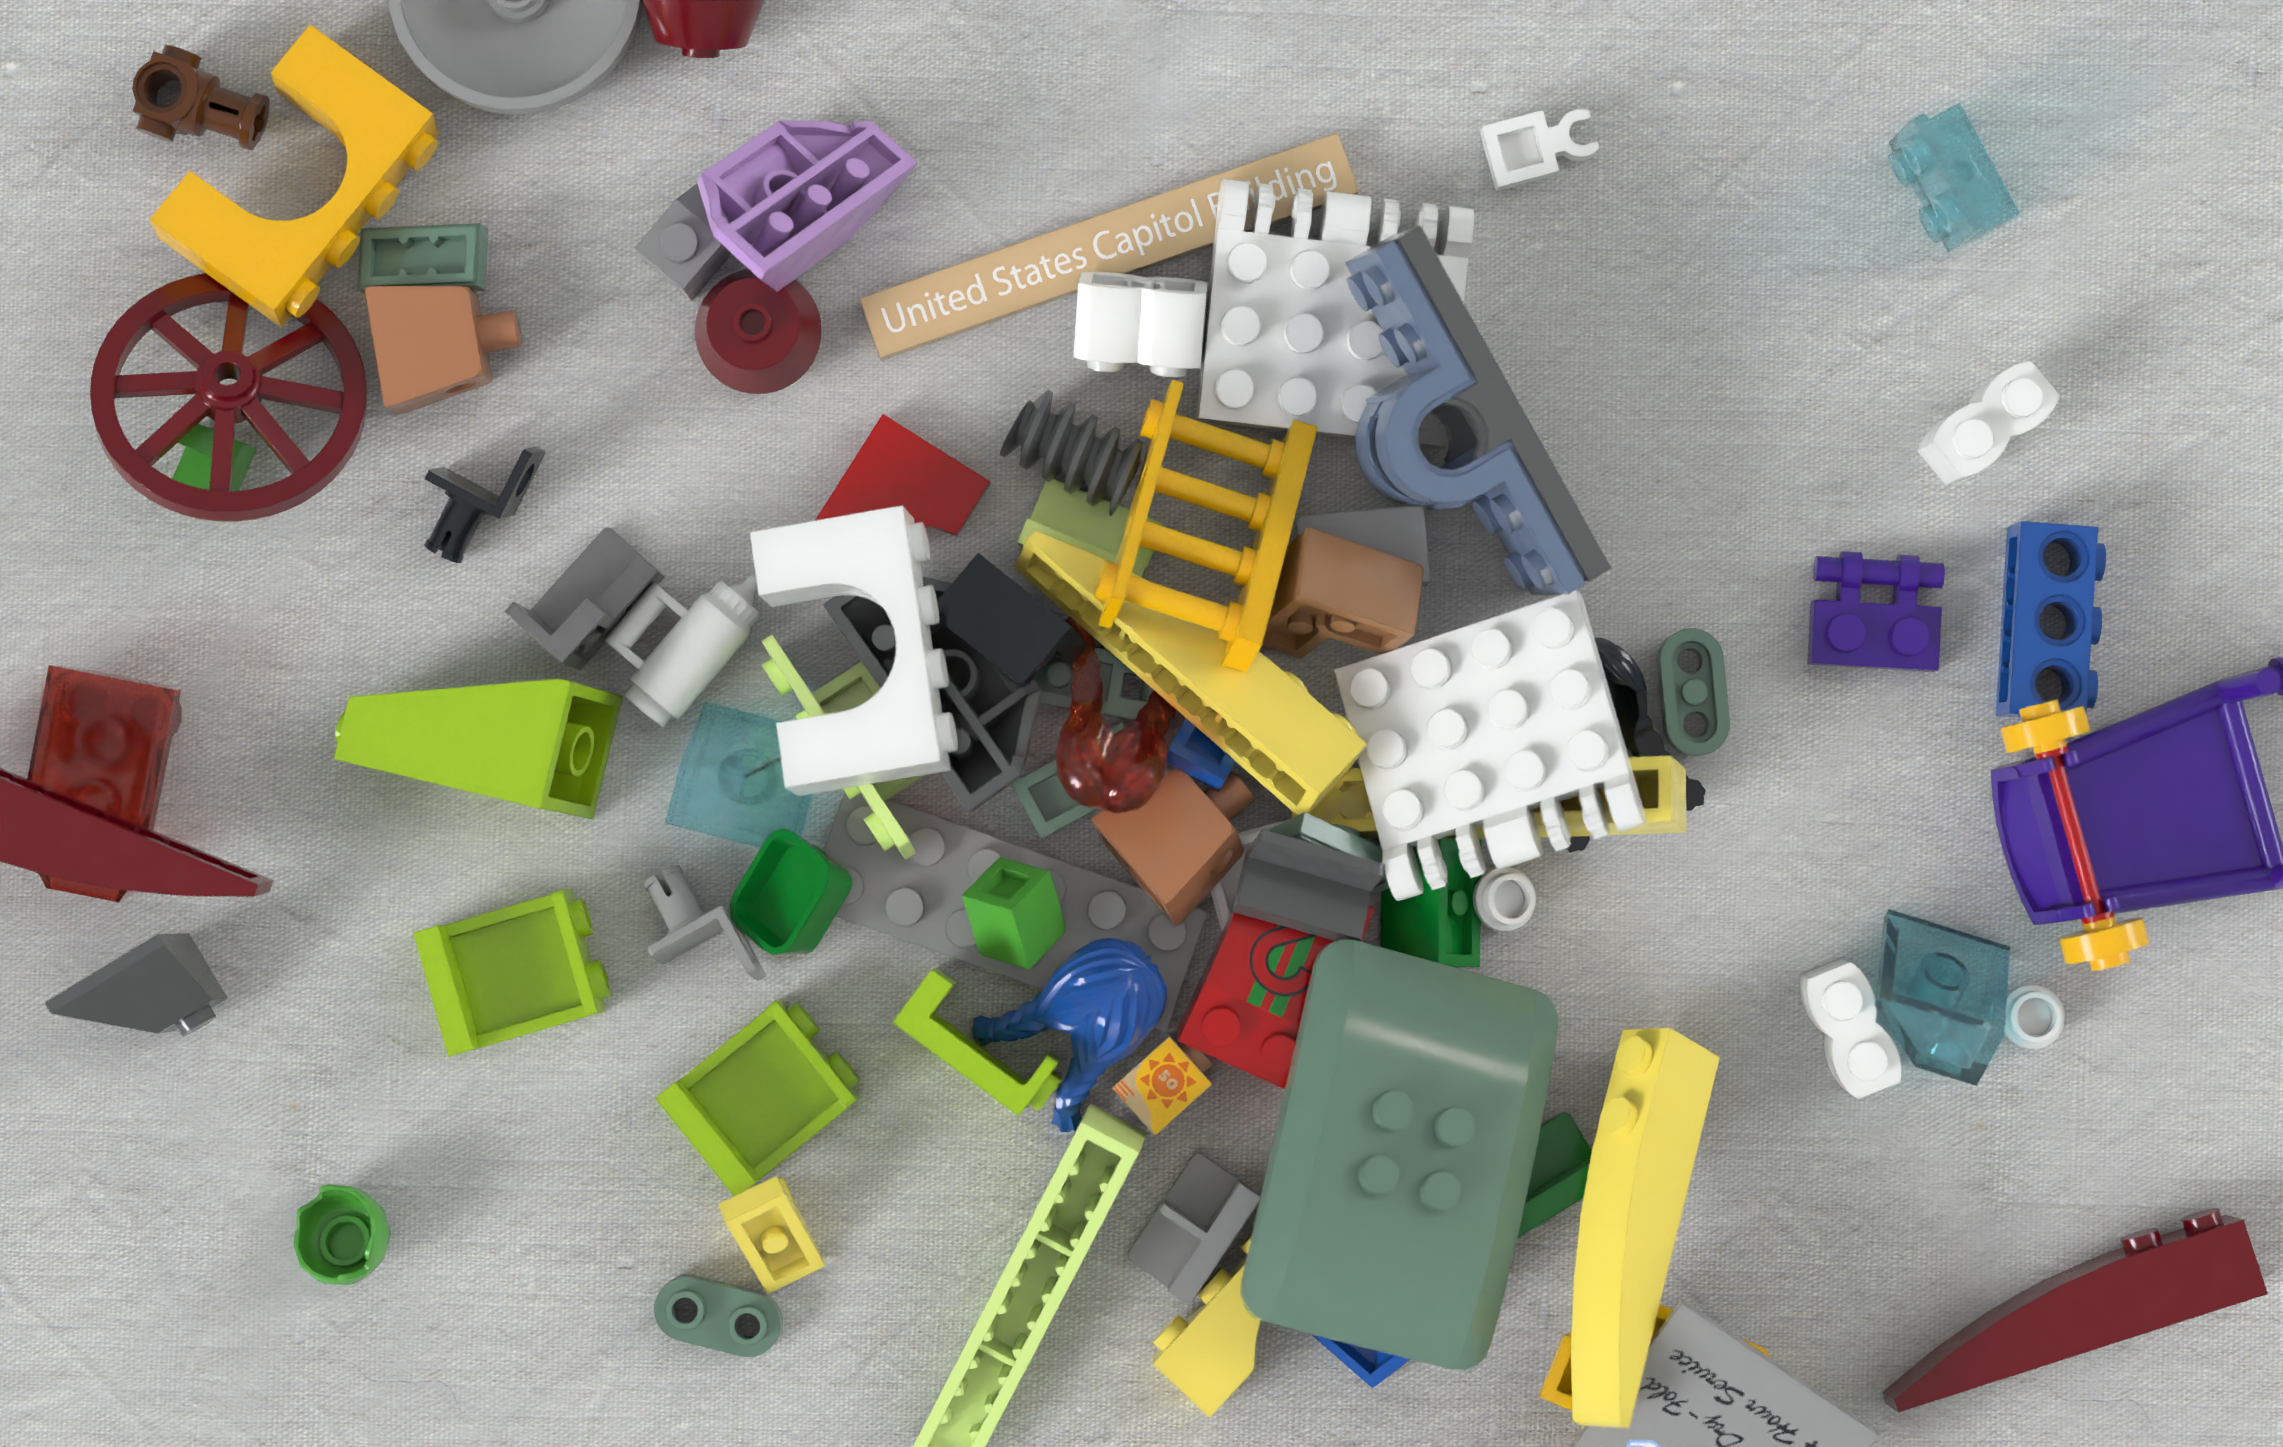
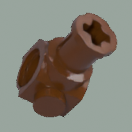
[132,45,270,150]

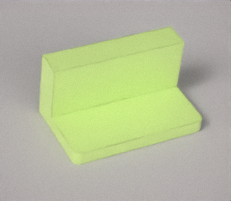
[1017,479,1163,578]

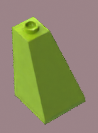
[334,679,623,820]

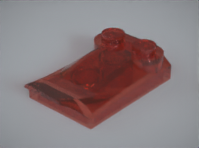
[27,665,182,902]

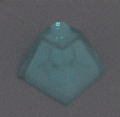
[665,702,813,848]
[1875,909,2010,1086]

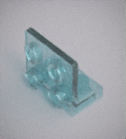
[1888,103,2020,253]

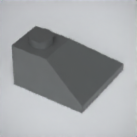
[44,933,228,1037]

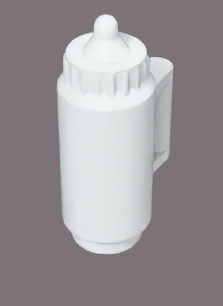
[604,576,760,728]

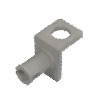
[643,865,766,981]

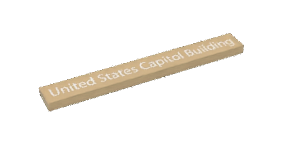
[859,132,1359,361]

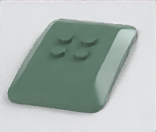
[1241,939,1558,1370]

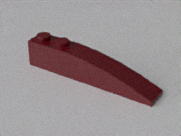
[0,768,274,897]
[1882,1208,2268,1413]

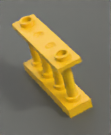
[1094,379,1318,673]

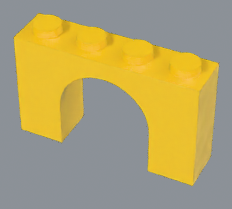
[149,25,438,328]

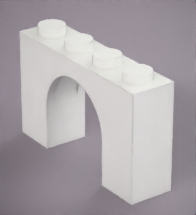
[750,505,958,796]

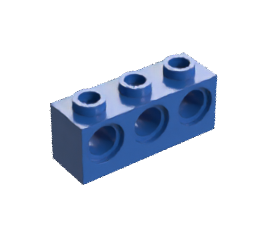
[1995,521,2106,718]

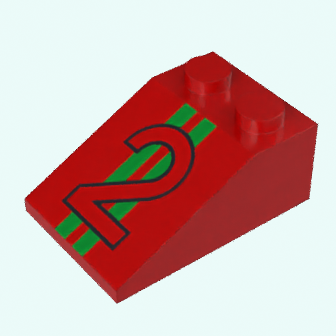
[1178,905,1375,1089]

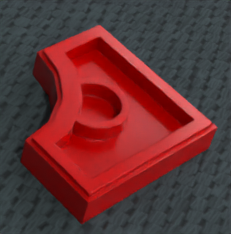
[815,414,991,537]

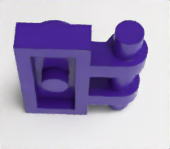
[1807,551,1945,672]

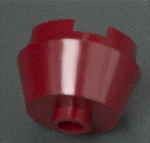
[642,0,765,58]
[695,269,822,394]

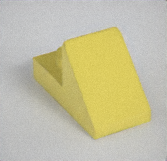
[718,1176,825,1294]

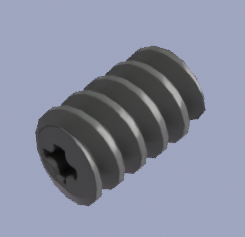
[1000,390,1143,517]

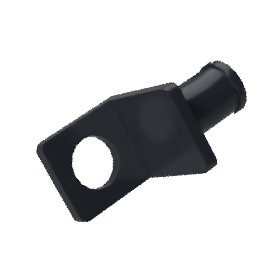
[424,446,546,563]

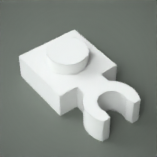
[1480,109,1600,191]

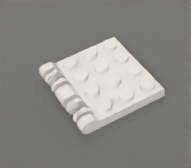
[1196,179,1474,449]
[1334,590,1646,901]

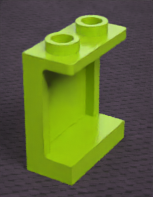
[413,889,611,1057]
[892,967,1062,1116]
[655,999,861,1196]

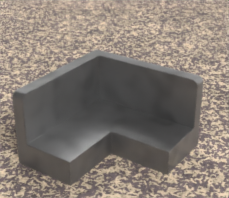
[505,528,665,670]

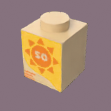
[1112,1034,1213,1136]

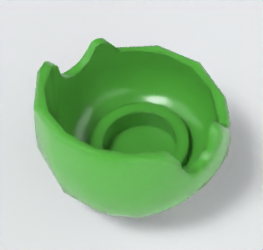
[293,1184,391,1285]

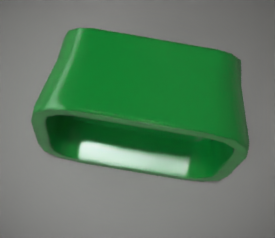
[730,828,852,955]

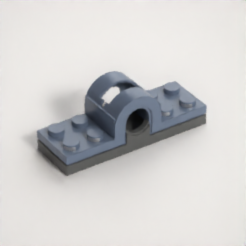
[1345,226,1611,595]

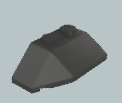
[823,577,1042,814]

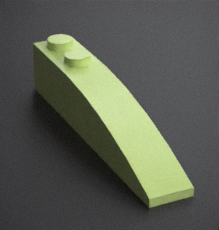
[913,1103,1147,1447]

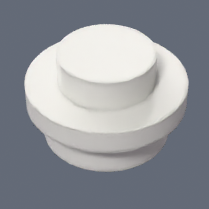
[1473,867,1536,931]
[1999,985,2065,1049]

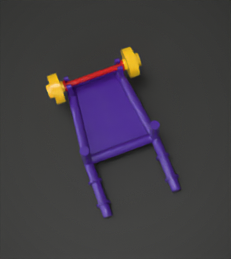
[1991,657,2283,971]

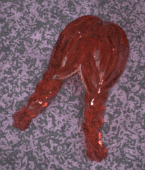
[1056,616,1176,814]

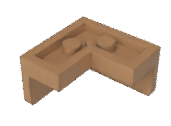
[1262,527,1424,659]

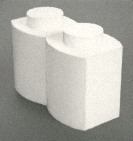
[1073,272,1208,377]
[1917,361,2060,485]
[1800,959,1902,1099]

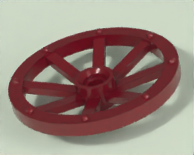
[90,273,367,522]

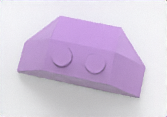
[697,121,917,292]

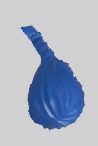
[971,938,1167,1132]

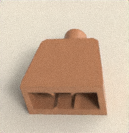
[364,286,523,415]
[1091,769,1255,927]

